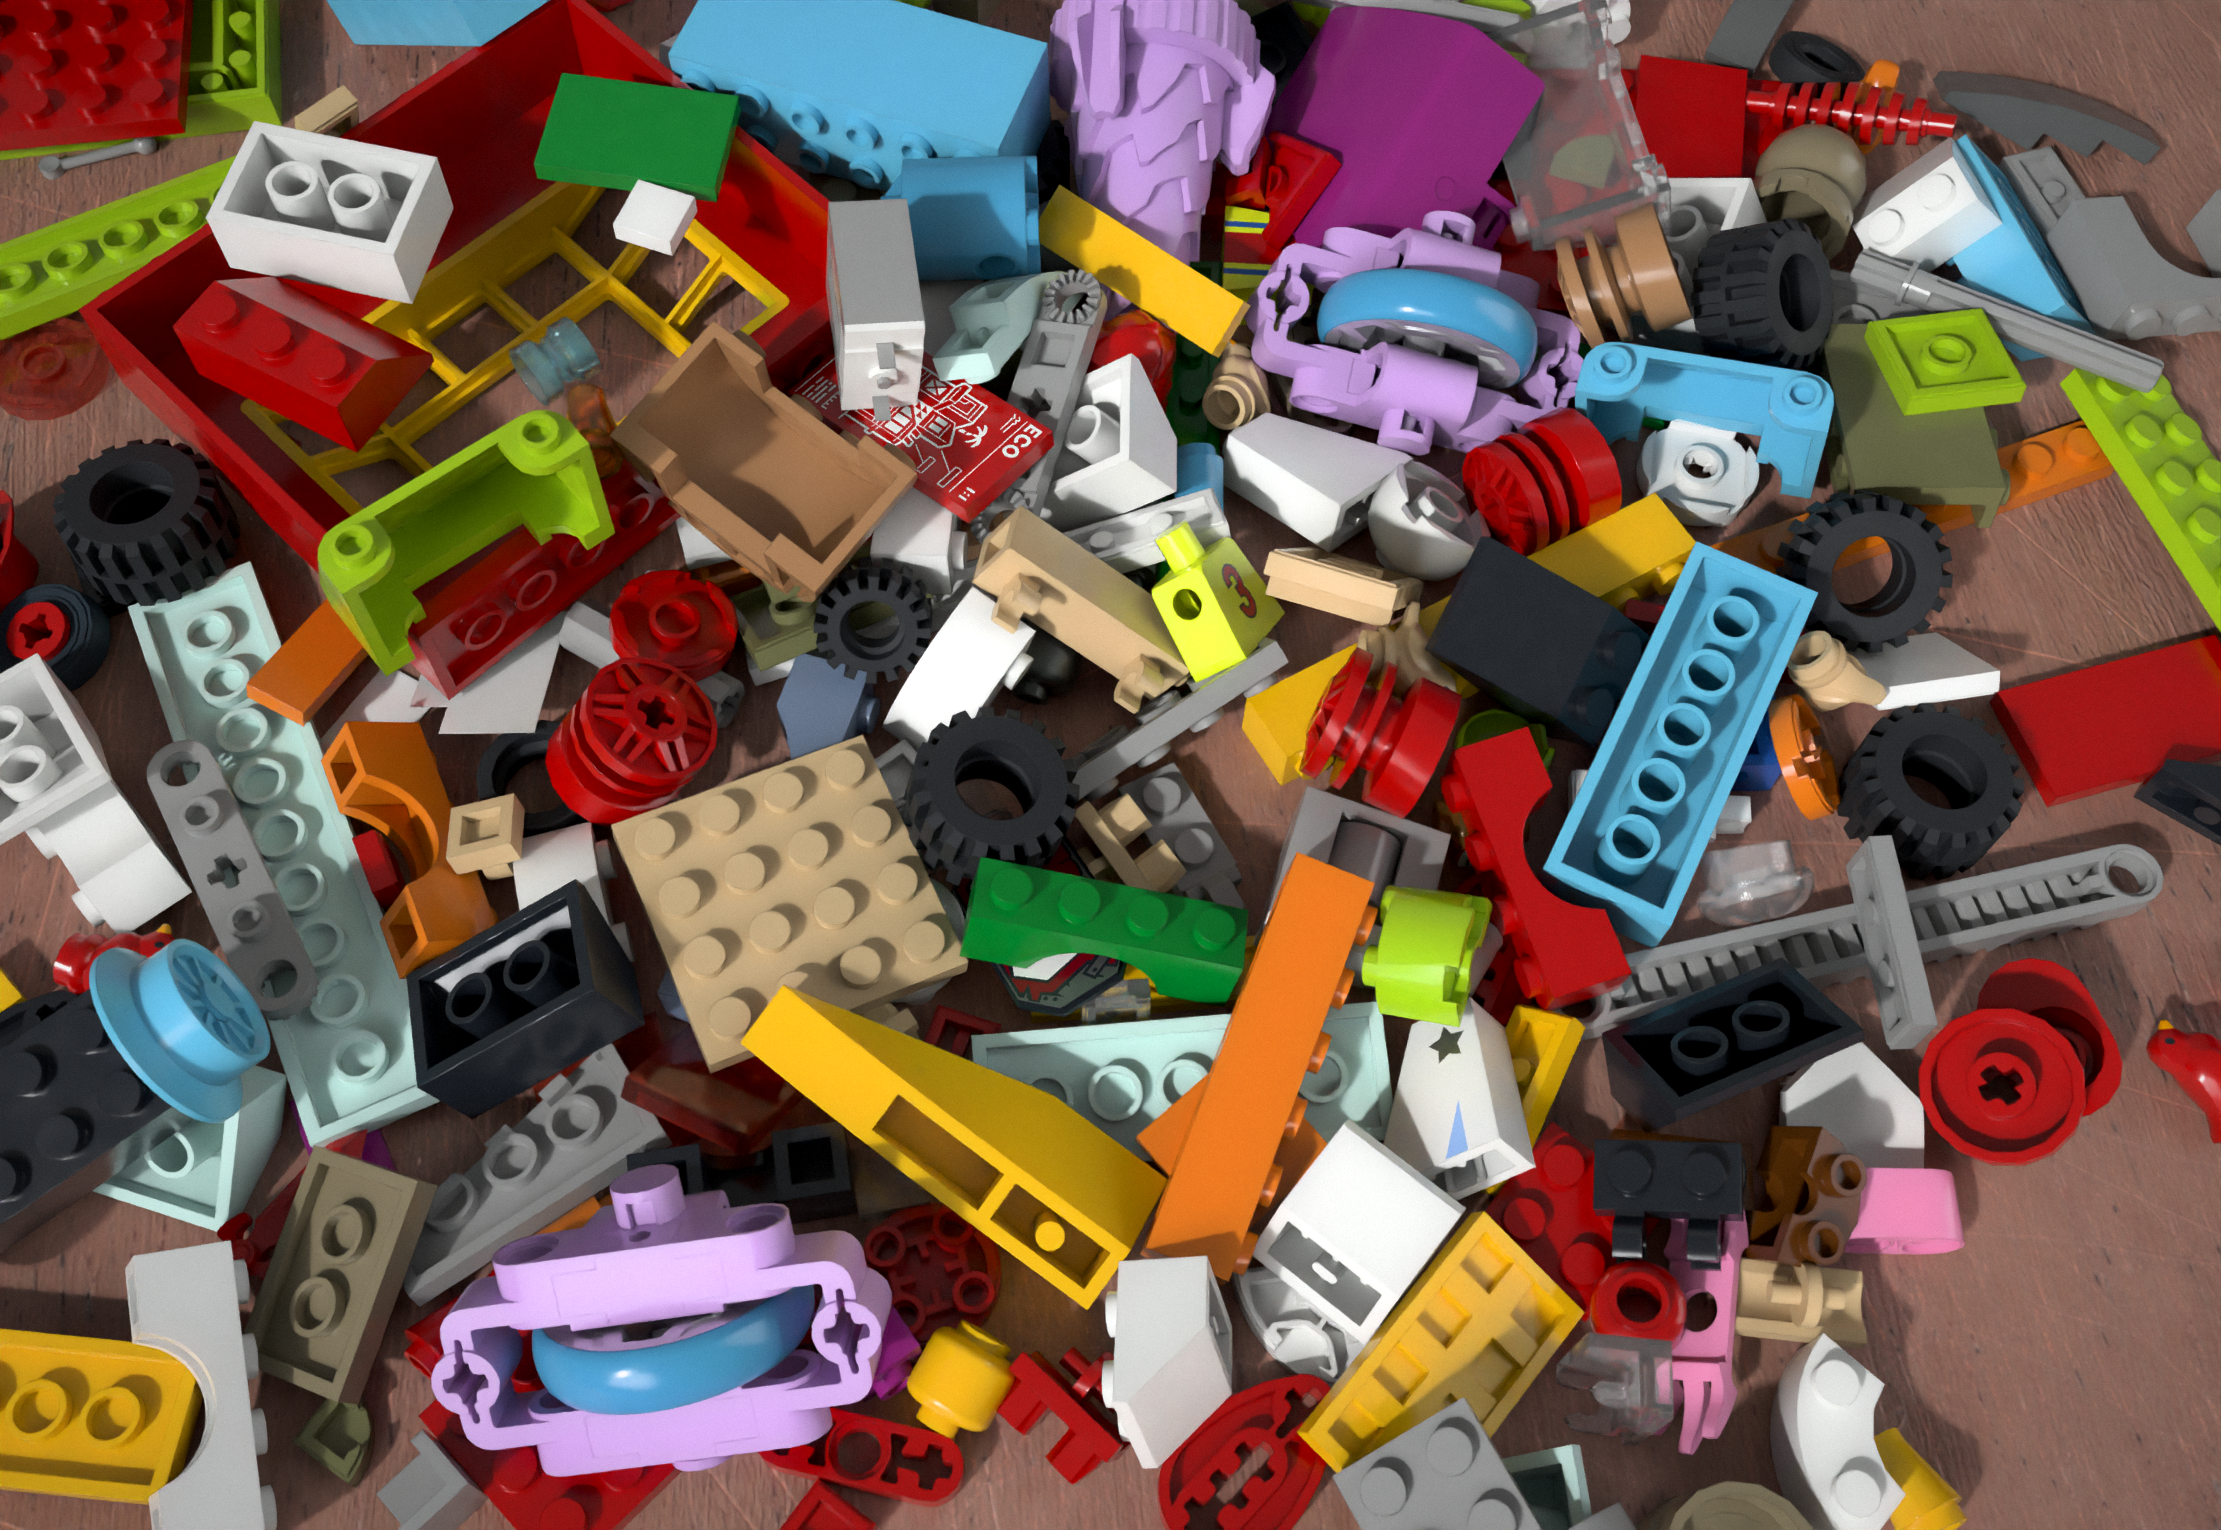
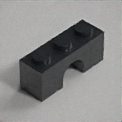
[626,1122,858,1224]

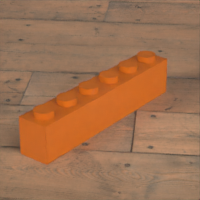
[1140,852,1378,1287]

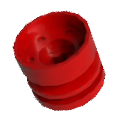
[1462,407,1622,557]
[1299,647,1462,819]
[546,657,718,828]

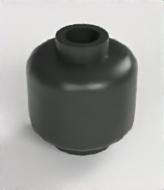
[1012,616,1084,705]

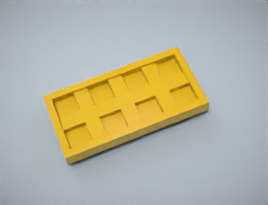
[1297,1211,1585,1473]

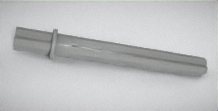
[1848,248,2164,393]

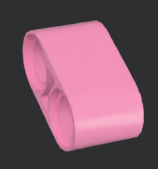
[1844,1167,1965,1255]

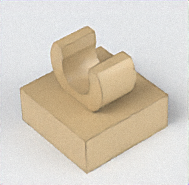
[446,793,525,881]

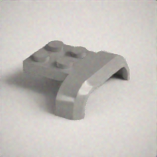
[1332,1397,1637,1530]

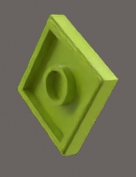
[1864,308,2027,416]

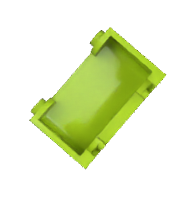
[318,410,615,677]

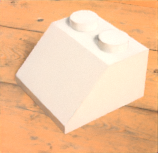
[1852,137,2003,273]

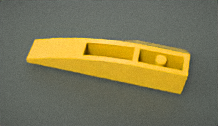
[740,984,1168,1310]

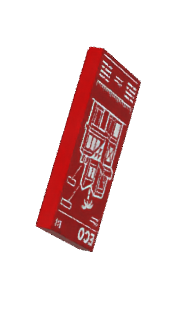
[787,351,1055,523]

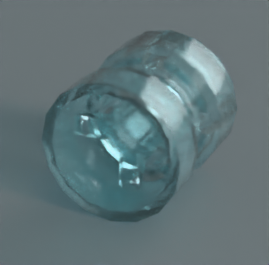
[509,317,601,406]

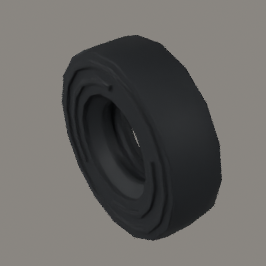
[1768,31,1865,101]

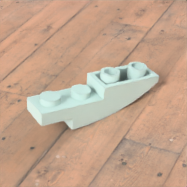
[932,271,1085,384]

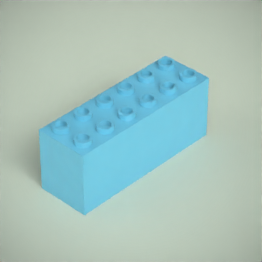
[668,0,1051,191]

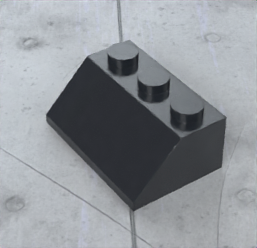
[406,879,645,1119]
[1602,957,1865,1134]

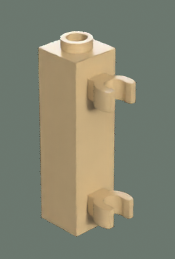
[972,505,1191,714]

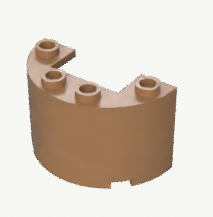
[610,320,917,603]

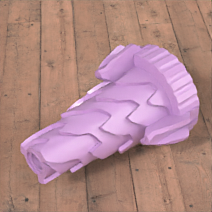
[1048,0,1276,335]

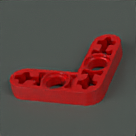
[758,1284,965,1507]

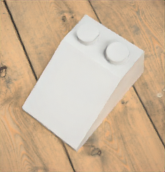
[0,653,112,845]

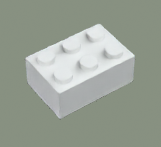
[206,121,454,304]

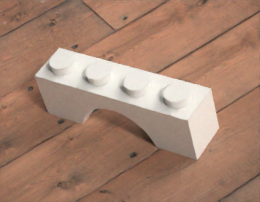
[125,1240,277,1530]

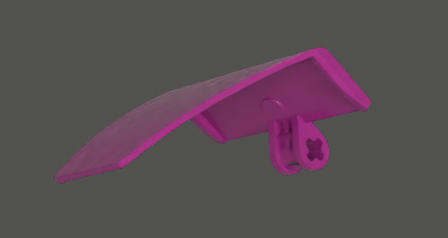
[1264,6,1545,252]

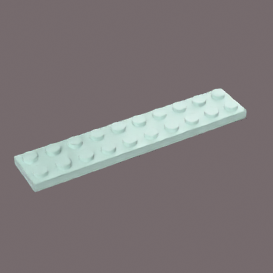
[128,561,440,1148]

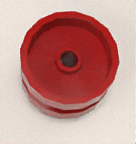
[1919,1008,2086,1166]

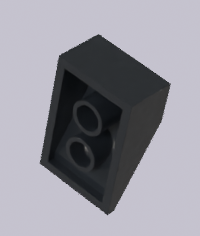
[1425,536,1651,748]

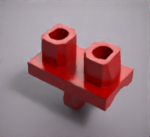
[997,1346,1131,1485]

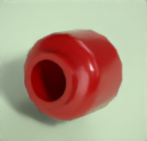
[1590,1260,1687,1364]

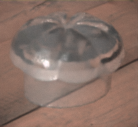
[1696,839,1815,926]

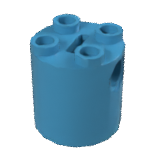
[880,156,1041,281]

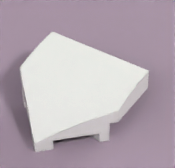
[1779,1042,1924,1169]

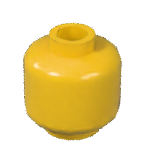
[907,1320,1016,1439]

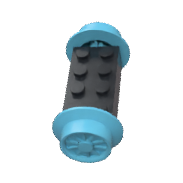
[0,939,270,1254]

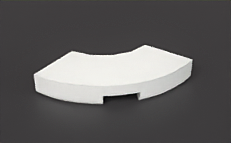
[1231,1266,1384,1388]

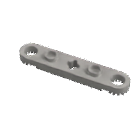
[969,269,1107,545]
[147,740,320,1021]

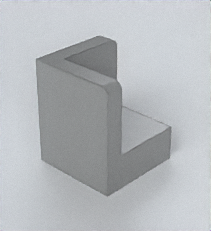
[376,1429,489,1530]

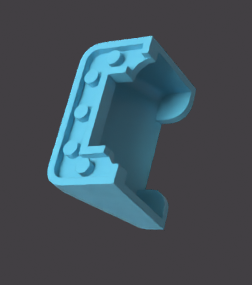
[1575,342,1834,499]

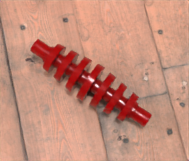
[1745,82,1958,145]

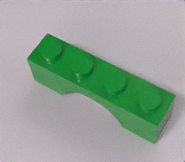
[959,857,1248,1007]

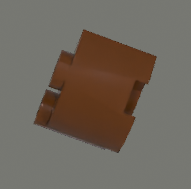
[1741,1126,1867,1268]

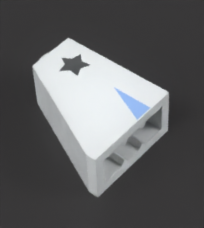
[1383,997,1536,1201]

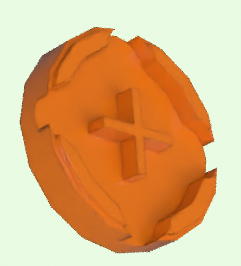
[1768,694,1841,821]

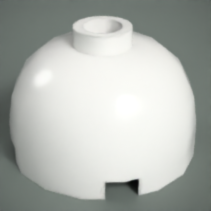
[1367,461,1490,581]

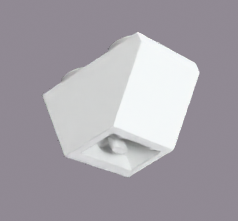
[1253,1119,1466,1346]
[1102,1256,1232,1469]

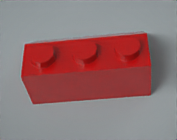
[172,277,434,453]

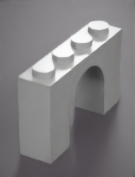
[2045,189,2221,340]

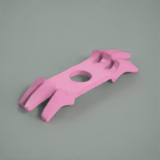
[1642,1205,1749,1455]

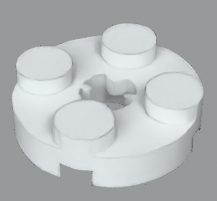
[1636,419,1759,527]

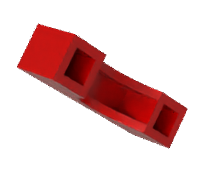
[1440,726,1632,1011]

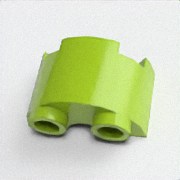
[1362,885,1493,1027]

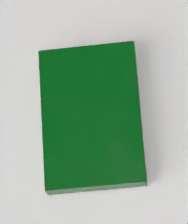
[534,73,741,202]

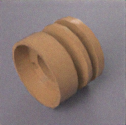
[1554,201,1693,349]

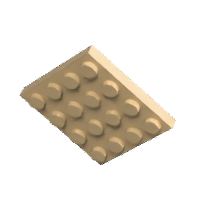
[611,735,968,1074]

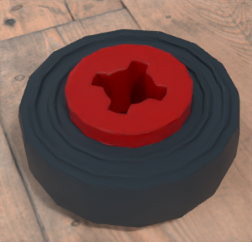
[0,584,111,692]

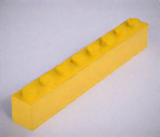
[1241,493,1696,786]

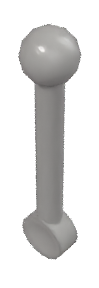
[38,137,157,180]

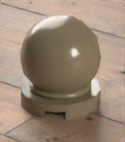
[1753,124,1866,262]

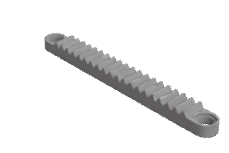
[1538,844,2164,1041]

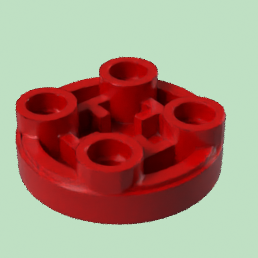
[863,1203,1002,1350]

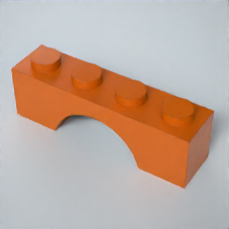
[321,721,499,979]

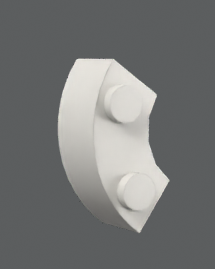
[882,587,1036,753]
[25,778,192,935]
[513,822,635,962]
[1770,1333,1906,1530]

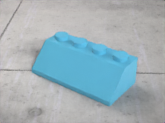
[1945,134,2097,362]

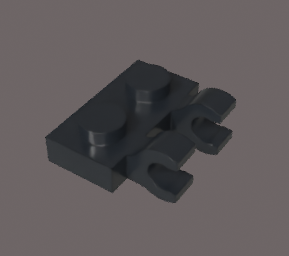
[1593,1139,1744,1271]

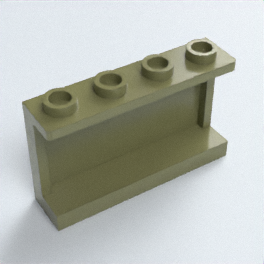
[1806,324,2010,528]

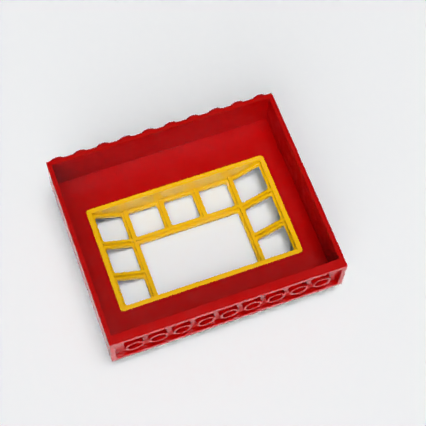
[78,0,834,700]

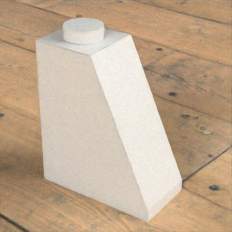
[1222,412,1413,553]

